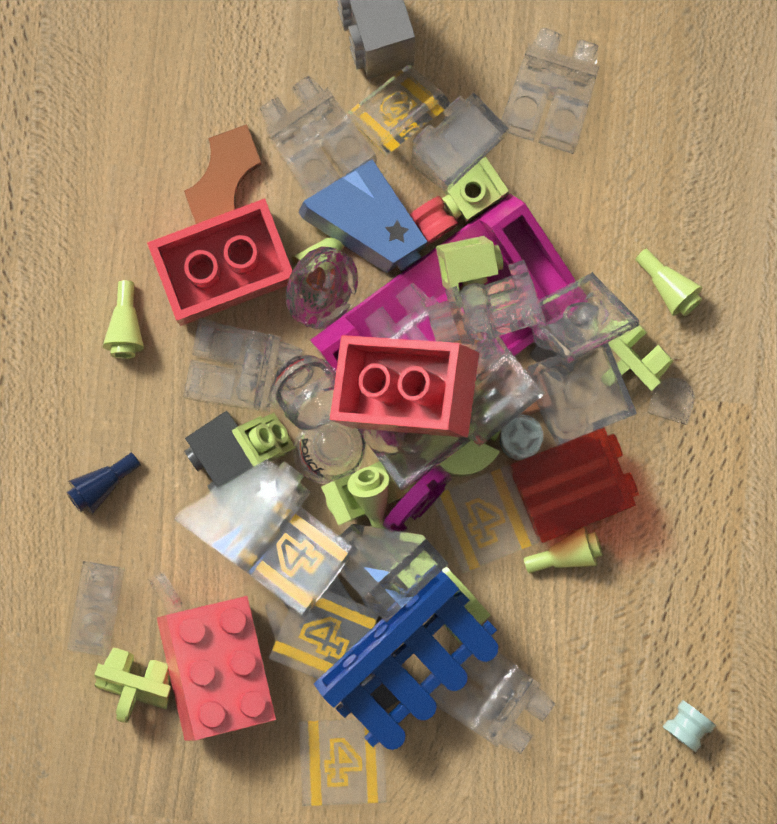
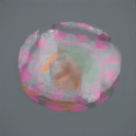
[286,246,358,329]

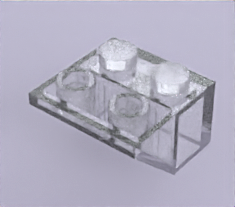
[411,92,509,193]
[468,329,545,446]

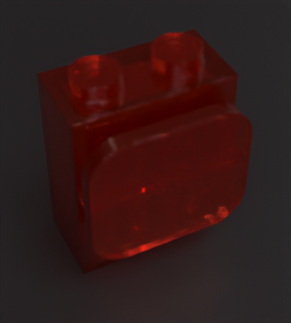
[508,427,639,544]

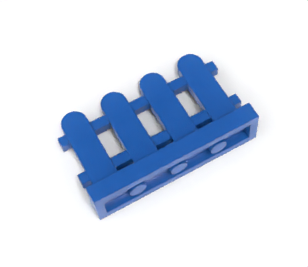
[314,567,498,750]

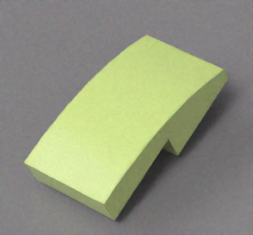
[232,413,296,467]

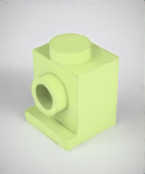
[442,157,509,224]
[436,236,503,293]

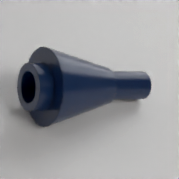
[66,452,141,515]

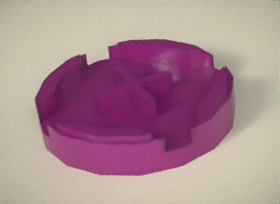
[383,465,452,536]

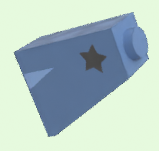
[298,159,427,273]

